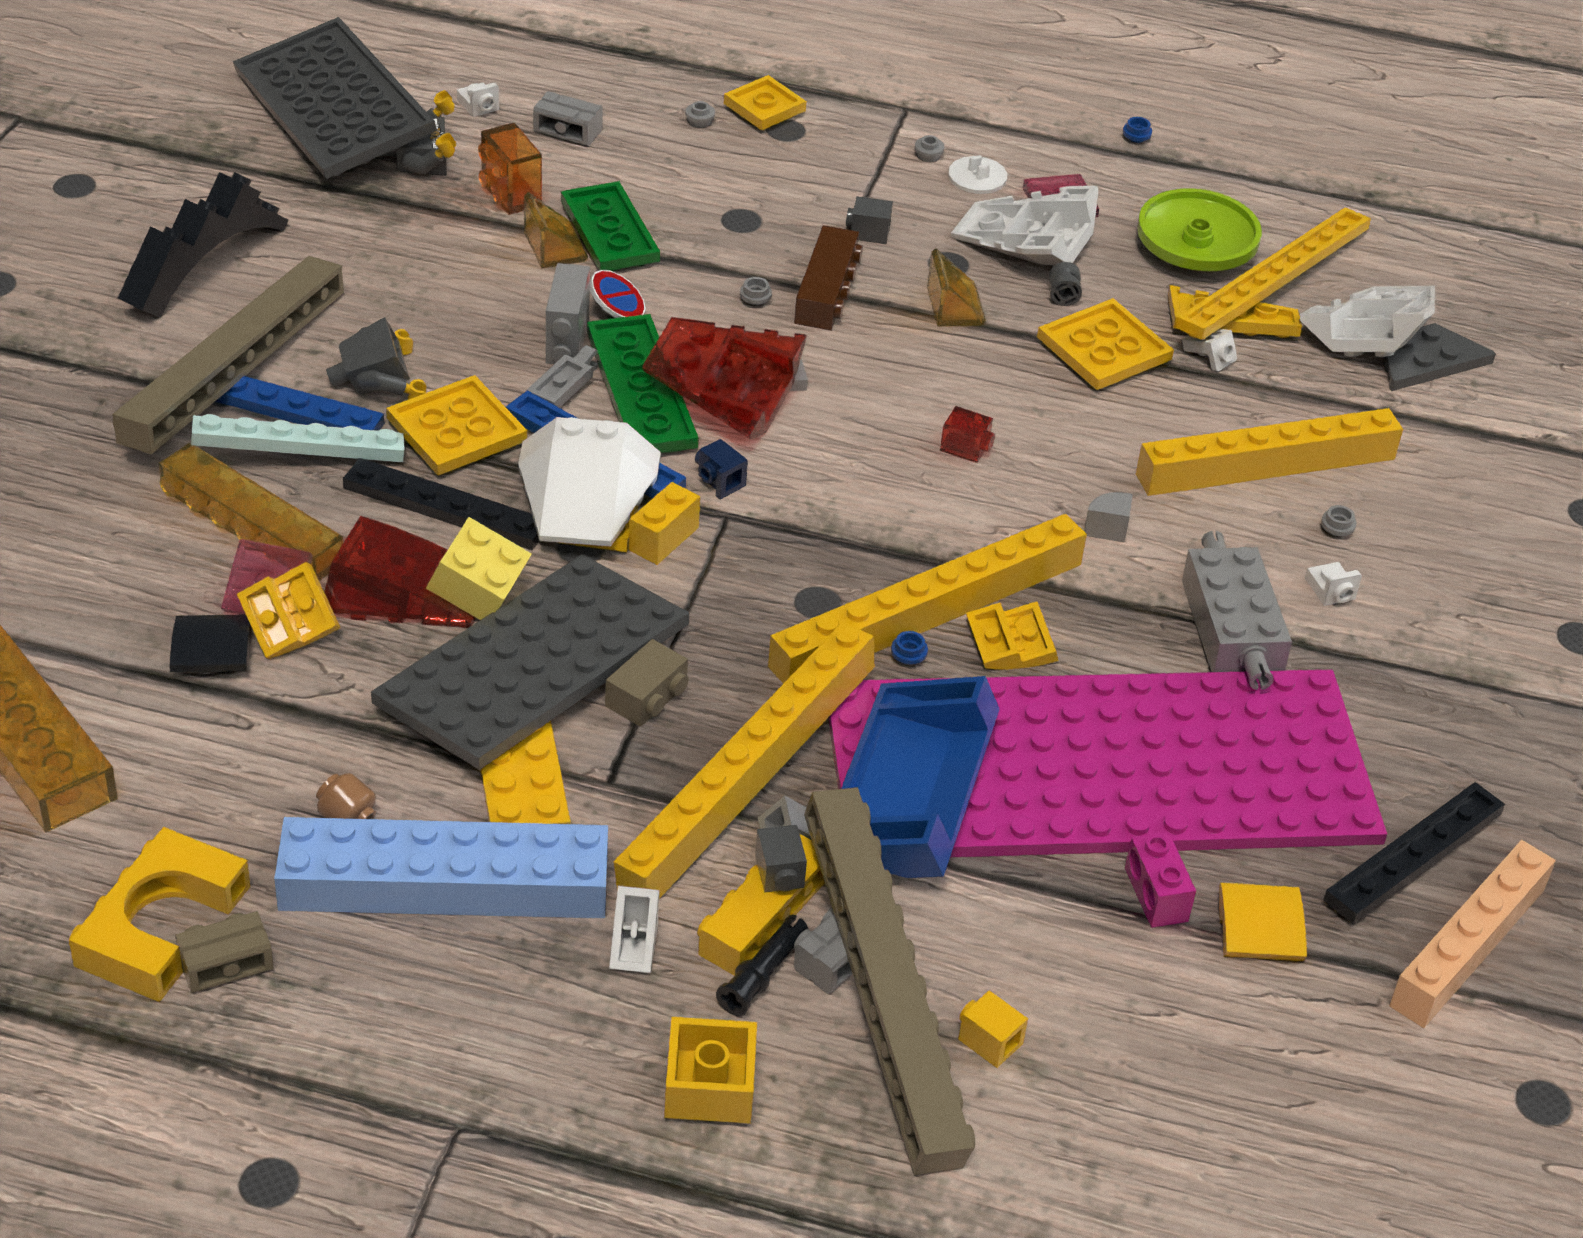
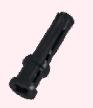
[716,915,808,1016]

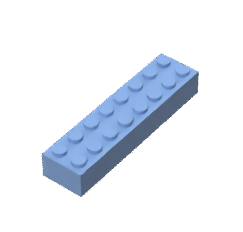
[274,817,608,918]

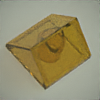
[524,192,588,269]
[927,248,986,327]

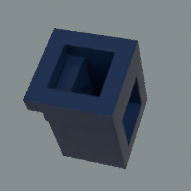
[695,439,748,500]

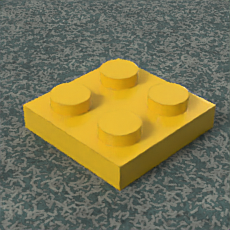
[723,75,807,130]

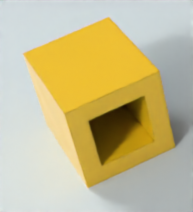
[958,990,1028,1068]

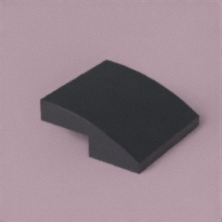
[169,614,252,672]

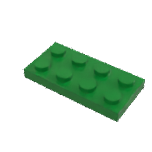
[561,181,660,271]

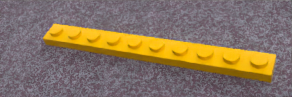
[1176,207,1371,340]

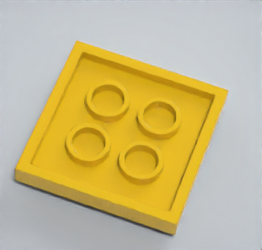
[1037,298,1174,390]
[386,375,527,476]

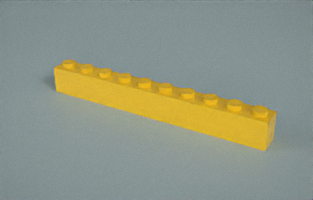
[768,513,1087,683]
[613,622,875,899]

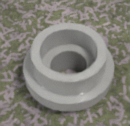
[685,101,715,128]
[915,135,944,162]
[740,277,772,306]
[1321,505,1357,536]

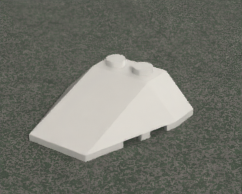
[951,186,1098,265]
[1300,286,1435,357]
[518,417,661,547]

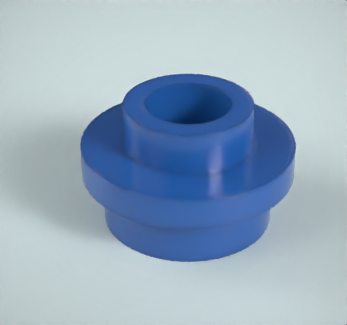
[1123,117,1152,143]
[891,631,928,665]

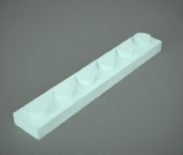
[191,414,404,462]

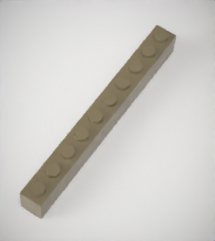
[112,256,344,455]
[804,787,975,1176]

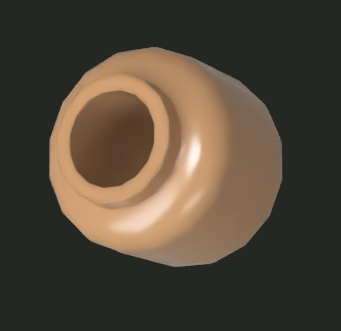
[316,773,376,819]

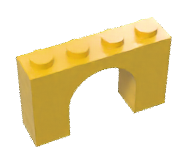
[69,827,251,1002]

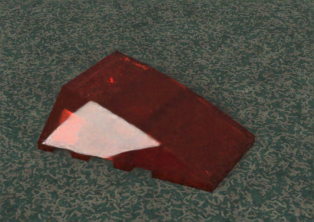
[642,317,807,440]
[324,516,476,628]

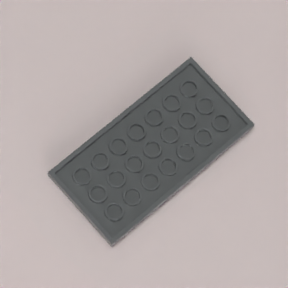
[233,17,437,179]
[371,554,689,770]

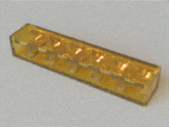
[158,443,345,581]

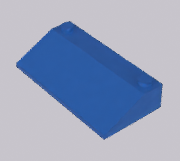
[841,676,1000,878]

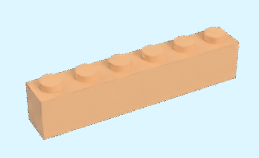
[1389,840,1556,1028]

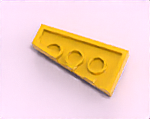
[1168,285,1302,338]

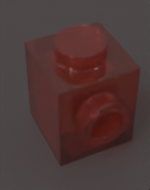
[940,406,995,463]

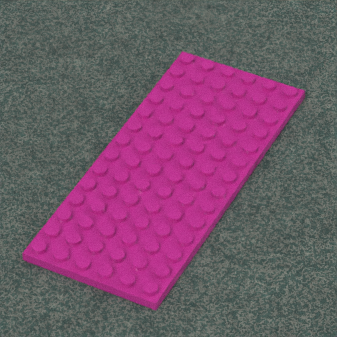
[828,669,1388,858]

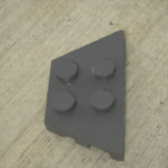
[1384,323,1496,391]

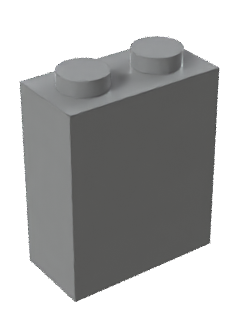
[546,263,590,364]

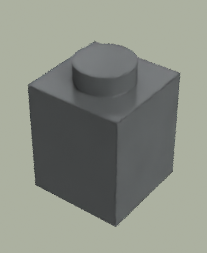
[846,196,893,244]
[755,825,807,893]

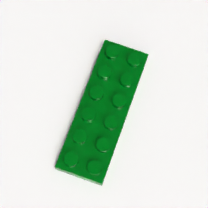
[587,314,699,453]

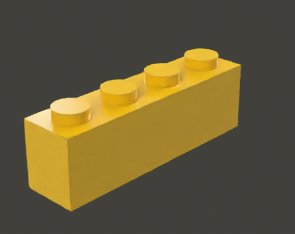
[697,833,825,976]

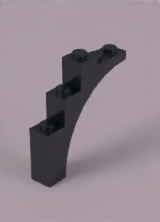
[118,172,288,318]

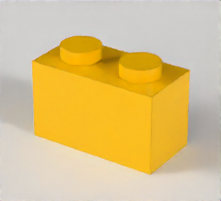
[629,482,700,565]

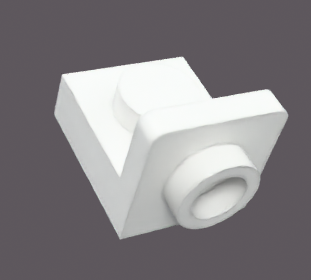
[457,83,499,117]
[1182,329,1237,372]
[1305,562,1362,606]

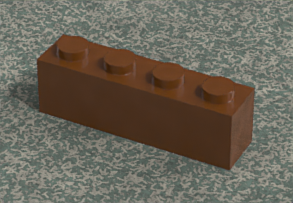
[794,225,863,331]

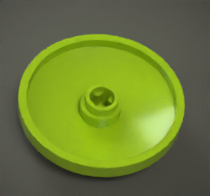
[1137,188,1262,271]

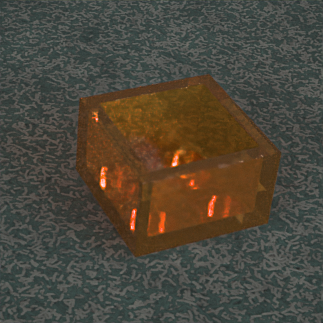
[478,123,542,215]

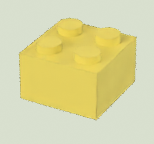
[426,517,532,620]

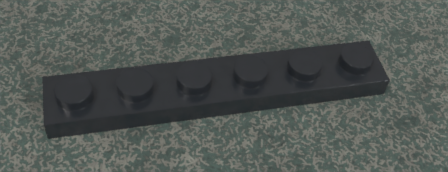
[343,458,539,551]
[1323,782,1505,924]

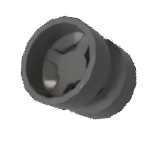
[1049,262,1082,306]

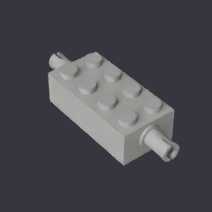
[1182,531,1292,690]

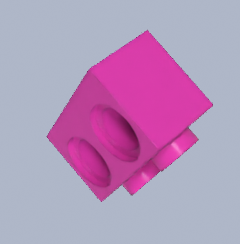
[1125,831,1196,928]

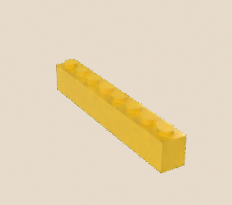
[1136,408,1403,496]

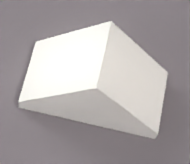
[609,886,659,973]

